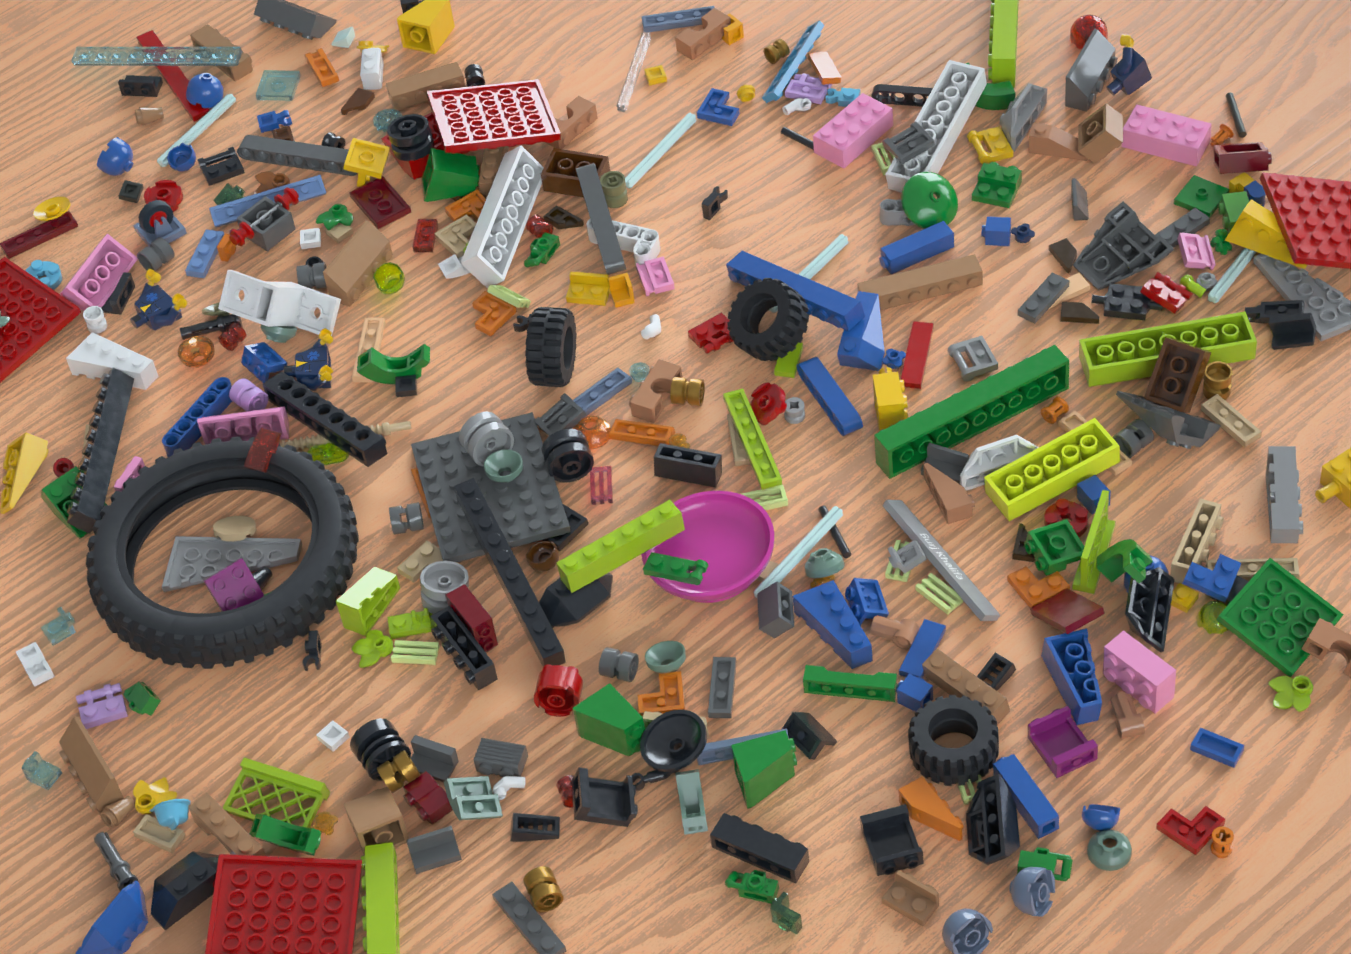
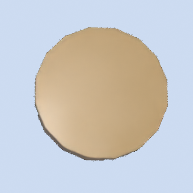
[213,516,257,542]

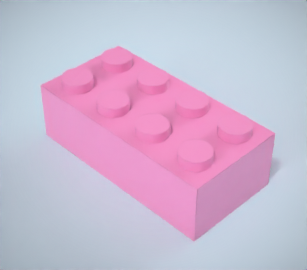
[813,93,893,168]
[1122,104,1211,166]

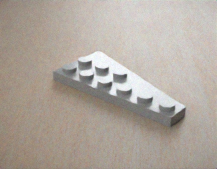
[1253,254,1351,341]
[162,536,302,592]

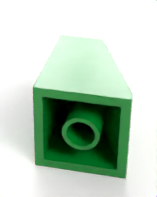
[421,148,480,202]
[573,683,645,756]
[731,730,797,809]

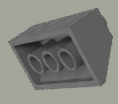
[254,0,337,40]
[1065,29,1118,112]

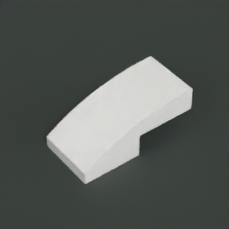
[438,254,470,279]
[16,642,55,687]

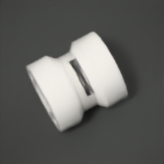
[83,306,108,334]

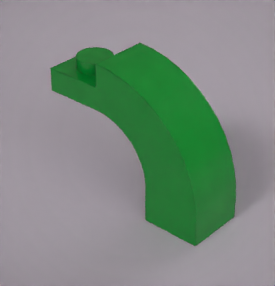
[965,63,1016,110]
[357,344,430,384]
[1096,539,1152,583]
[249,814,322,856]

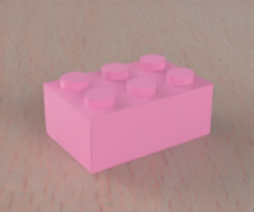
[1103,630,1176,714]

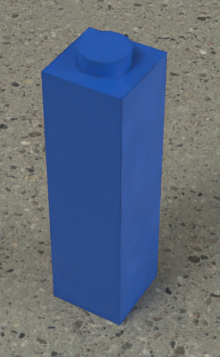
[879,221,954,274]
[993,754,1059,839]

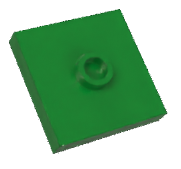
[1174,175,1230,218]

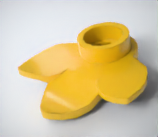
[357,41,390,53]
[133,777,178,815]

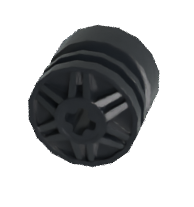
[350,718,411,781]

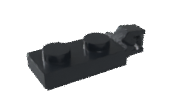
[1245,300,1305,323]

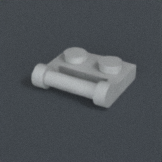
[947,336,998,382]

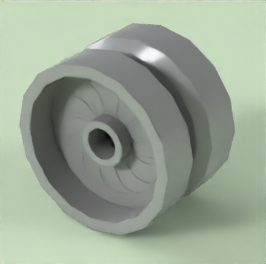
[459,411,514,466]
[420,561,469,614]

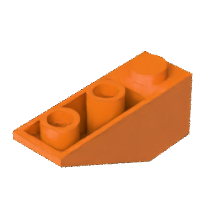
[898,776,964,841]

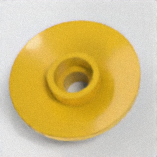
[33,197,71,221]

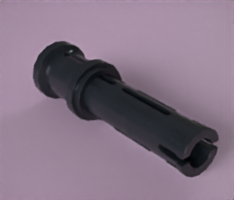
[180,314,243,340]

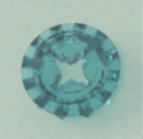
[373,109,402,133]

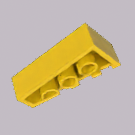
[1225,200,1307,269]

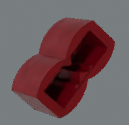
[403,771,453,825]

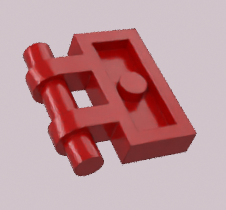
[1140,272,1193,314]
[688,312,733,354]

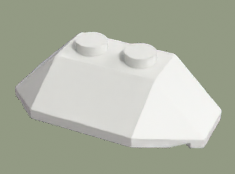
[960,435,1039,491]

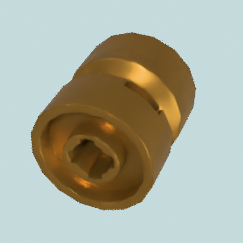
[1203,361,1233,400]
[670,377,705,406]
[377,750,420,793]
[523,866,564,913]

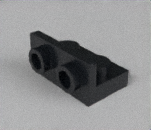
[118,75,163,97]

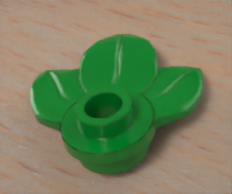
[316,204,353,230]

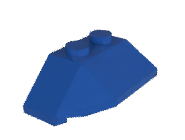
[75,880,148,954]

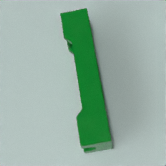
[803,665,897,702]

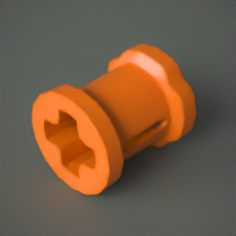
[1041,396,1069,424]
[1211,826,1234,858]

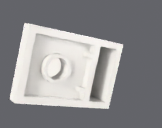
[218,270,341,336]

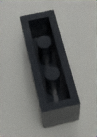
[654,443,722,488]

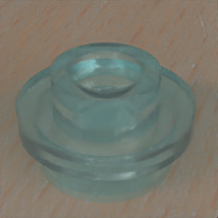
[629,362,650,382]

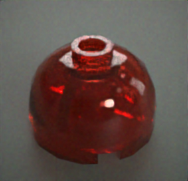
[1070,14,1108,50]

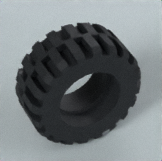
[727,278,809,361]
[525,307,577,387]
[908,695,999,786]

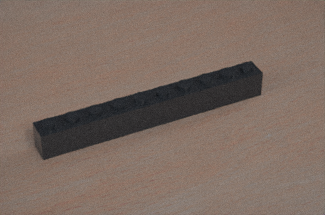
[67,368,134,534]
[454,478,566,667]

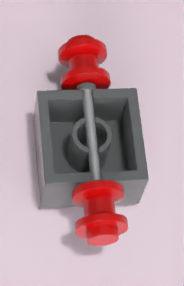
[229,187,299,251]

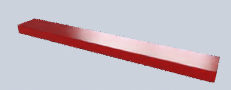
[136,30,210,122]

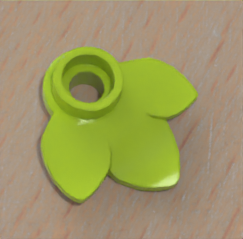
[351,630,393,668]
[1268,675,1313,712]

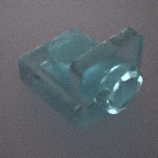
[41,607,76,646]
[22,751,62,790]

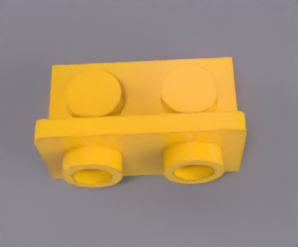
[566,272,610,306]

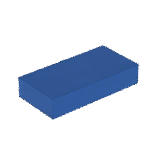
[1190,728,1244,768]

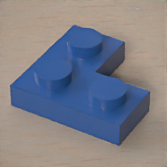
[697,88,740,126]
[1182,554,1241,602]

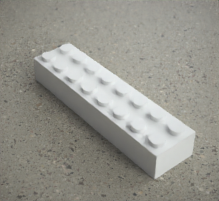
[886,60,987,193]
[461,146,544,288]

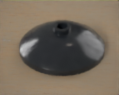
[640,710,707,772]

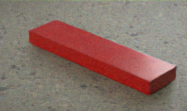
[901,321,934,389]

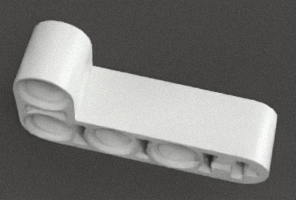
[586,219,660,266]

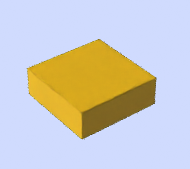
[644,65,667,86]

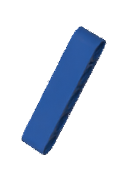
[797,357,863,436]
[162,377,232,457]

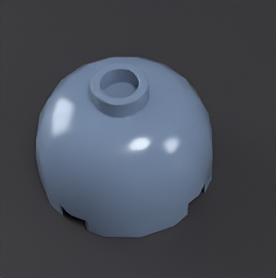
[1009,867,1055,917]
[942,908,993,954]

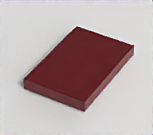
[349,176,411,229]
[1030,588,1105,634]

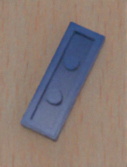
[899,619,946,678]

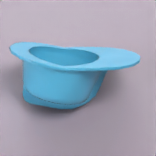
[149,799,191,830]

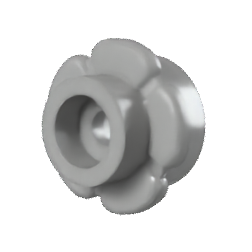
[1196,272,1217,291]

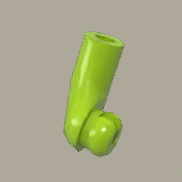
[1180,274,1207,298]

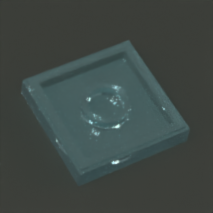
[256,70,301,101]

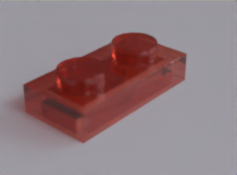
[412,219,438,252]

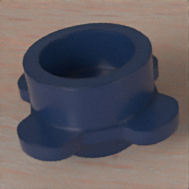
[1011,223,1035,243]

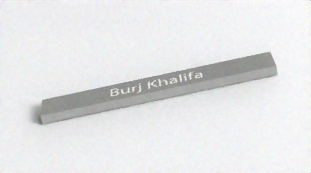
[883,500,1000,621]

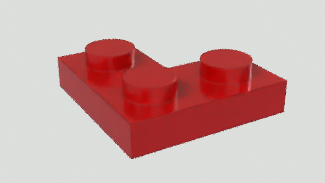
[1156,806,1225,855]

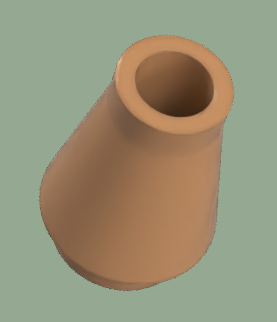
[135,107,164,126]
[100,796,135,827]

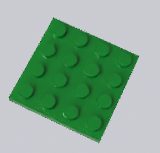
[1216,558,1344,677]

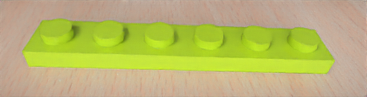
[723,388,782,490]

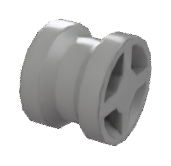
[784,397,805,424]

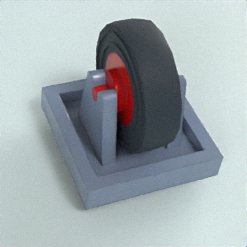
[133,200,187,246]

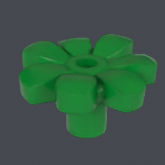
[1210,229,1232,255]

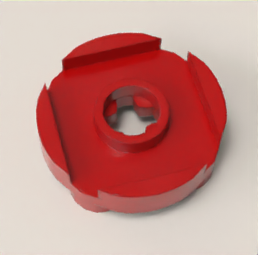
[144,180,183,212]
[750,382,787,425]
[1044,498,1088,537]

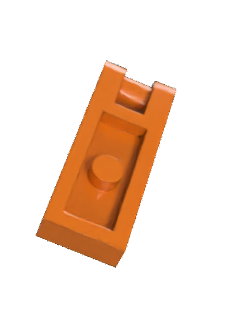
[305,48,339,87]

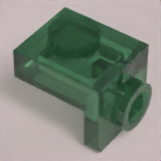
[213,183,246,205]
[770,892,802,934]

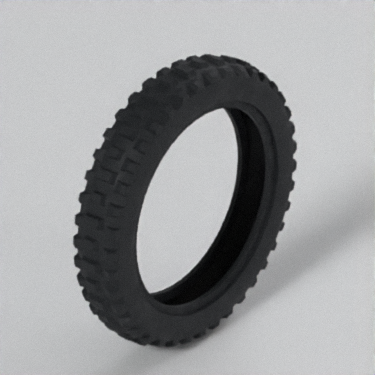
[86,437,359,669]

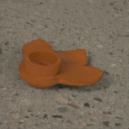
[254,171,290,194]

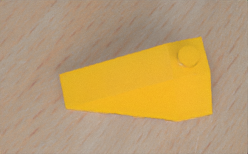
[0,432,49,514]

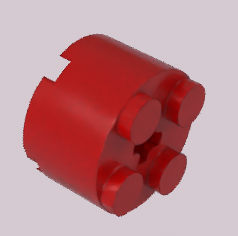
[534,664,583,717]

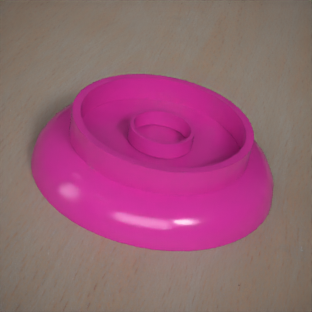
[641,491,774,603]

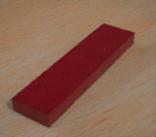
[0,211,78,259]

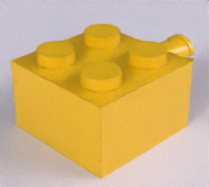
[873,367,908,431]
[1315,448,1351,509]

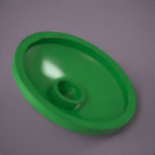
[901,172,958,229]

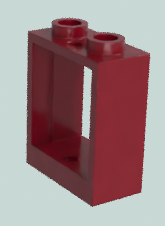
[1214,142,1272,174]
[446,584,498,652]

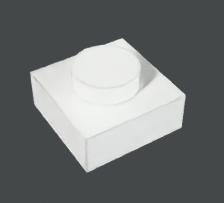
[300,228,321,249]
[316,720,350,752]

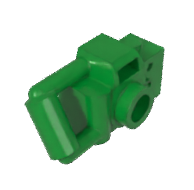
[524,232,560,267]
[123,681,161,716]
[1017,847,1073,881]
[725,870,779,904]

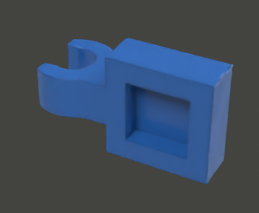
[257,110,292,133]

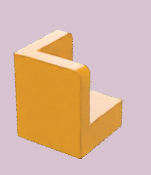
[722,13,744,46]
[608,273,635,308]

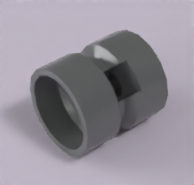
[137,237,175,272]
[296,262,327,289]
[1112,419,1154,458]
[389,502,424,535]
[599,647,639,682]

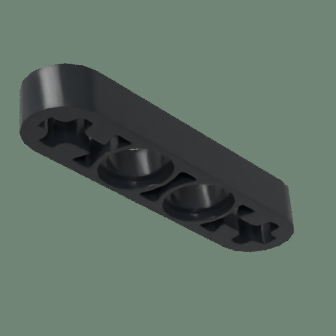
[871,84,933,107]

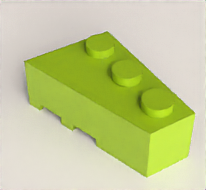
[336,567,400,636]

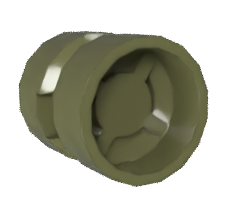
[600,171,628,208]

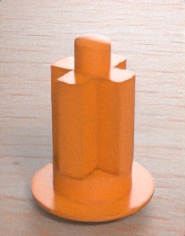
[1210,124,1234,147]

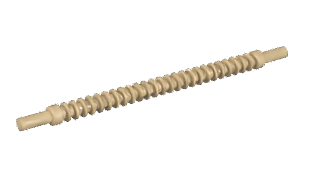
[280,421,411,451]

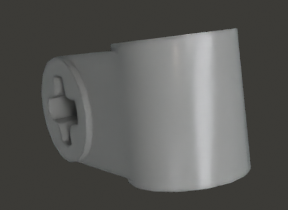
[880,199,914,226]

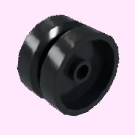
[387,114,434,161]
[541,429,594,483]

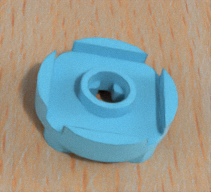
[25,260,62,290]

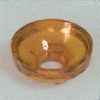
[177,336,215,368]
[573,416,611,449]

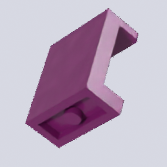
[1028,706,1098,778]

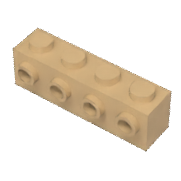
[1170,499,1224,585]

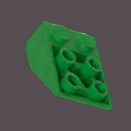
[41,466,107,539]

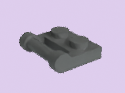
[882,121,935,164]
[534,393,587,436]

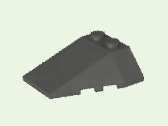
[1073,201,1174,291]
[1116,391,1221,449]

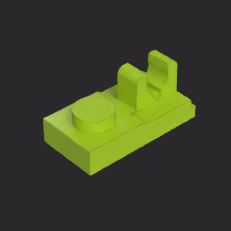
[388,608,433,639]

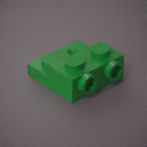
[972,162,1022,208]
[1024,519,1085,576]

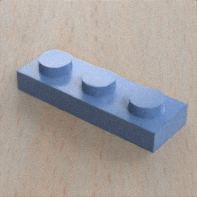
[185,229,224,278]

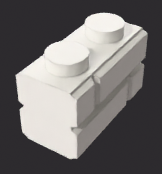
[360,48,384,90]

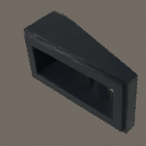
[977,652,1016,691]
[510,813,560,842]

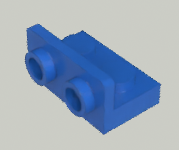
[241,342,287,383]
[845,578,889,626]

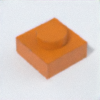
[217,233,236,262]

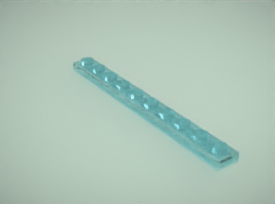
[71,47,243,66]

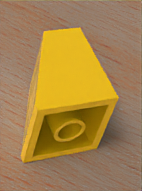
[397,0,455,54]

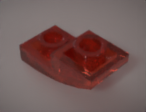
[244,428,282,473]

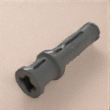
[94,832,139,891]

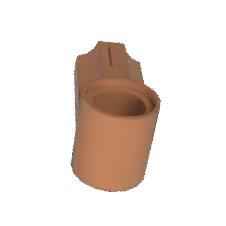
[870,615,919,649]
[1111,691,1145,738]

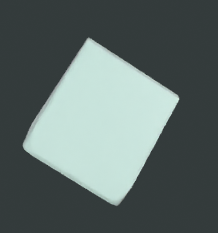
[332,27,355,48]

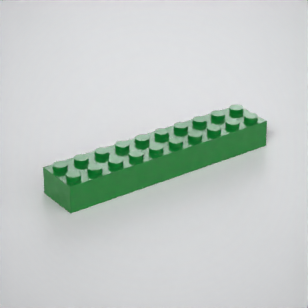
[874,345,1069,479]

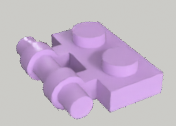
[785,73,832,105]
[76,683,128,729]

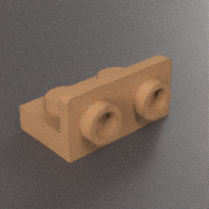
[882,870,939,926]

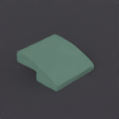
[443,776,503,821]

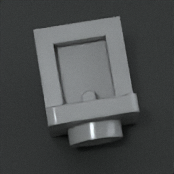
[888,540,927,574]

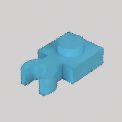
[825,88,861,107]

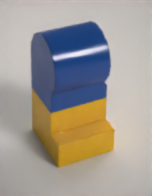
[1229,172,1266,207]

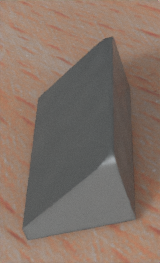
[1071,178,1089,221]

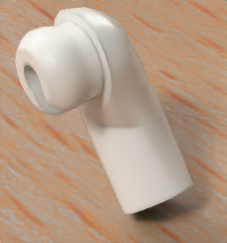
[782,98,811,115]

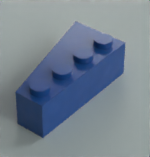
[793,580,873,669]
[1041,628,1102,725]

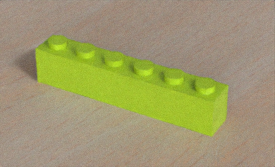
[556,500,685,593]
[361,842,400,954]

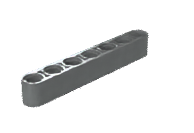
[237,135,357,176]
[576,163,626,275]

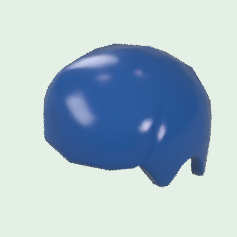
[167,143,196,172]
[1082,804,1120,831]

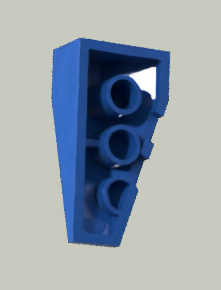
[837,291,885,371]

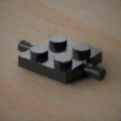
[1091,283,1163,321]

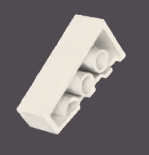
[66,332,159,390]

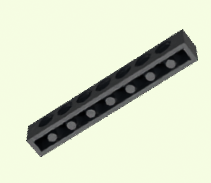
[263,372,388,467]

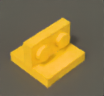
[343,138,390,187]

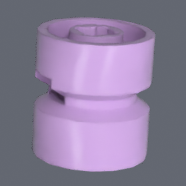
[229,378,268,411]

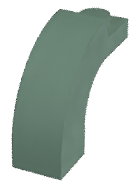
[675,769,708,835]

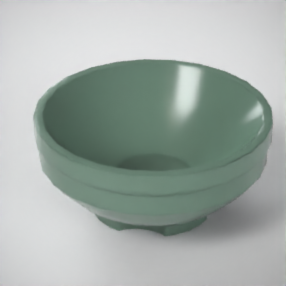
[261,324,298,343]
[484,449,523,483]
[804,548,845,578]
[645,641,686,674]
[1087,829,1132,871]

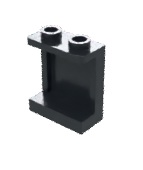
[571,767,638,827]
[860,804,924,876]

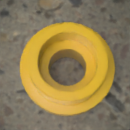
[736,85,755,102]

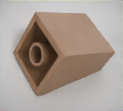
[344,787,409,855]

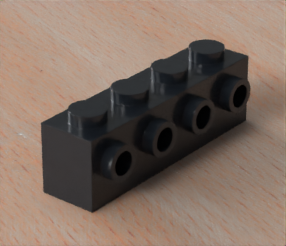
[430,606,498,690]

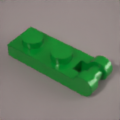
[643,552,709,585]

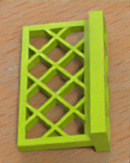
[1072,490,1116,594]
[223,757,331,828]

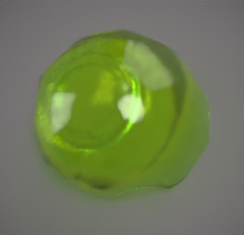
[373,262,405,295]
[1196,601,1228,634]

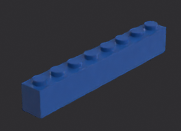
[726,251,865,331]

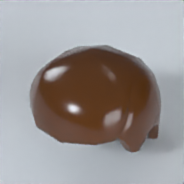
[526,541,559,572]

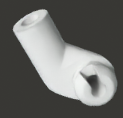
[641,314,661,340]
[492,776,525,800]

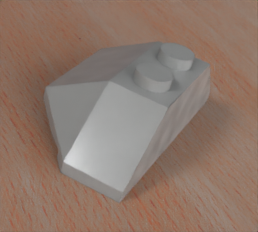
[1000,83,1047,152]

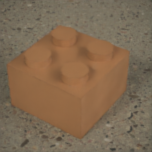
[1078,104,1123,163]

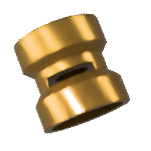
[763,39,790,64]

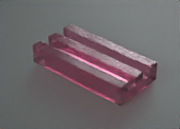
[590,466,613,505]

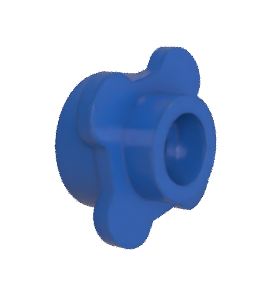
[882,349,906,369]

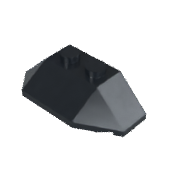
[1125,567,1175,652]
[539,573,613,628]
[966,773,1020,865]
[151,851,219,930]

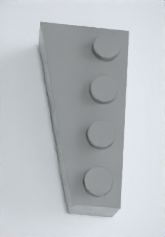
[1265,446,1303,543]

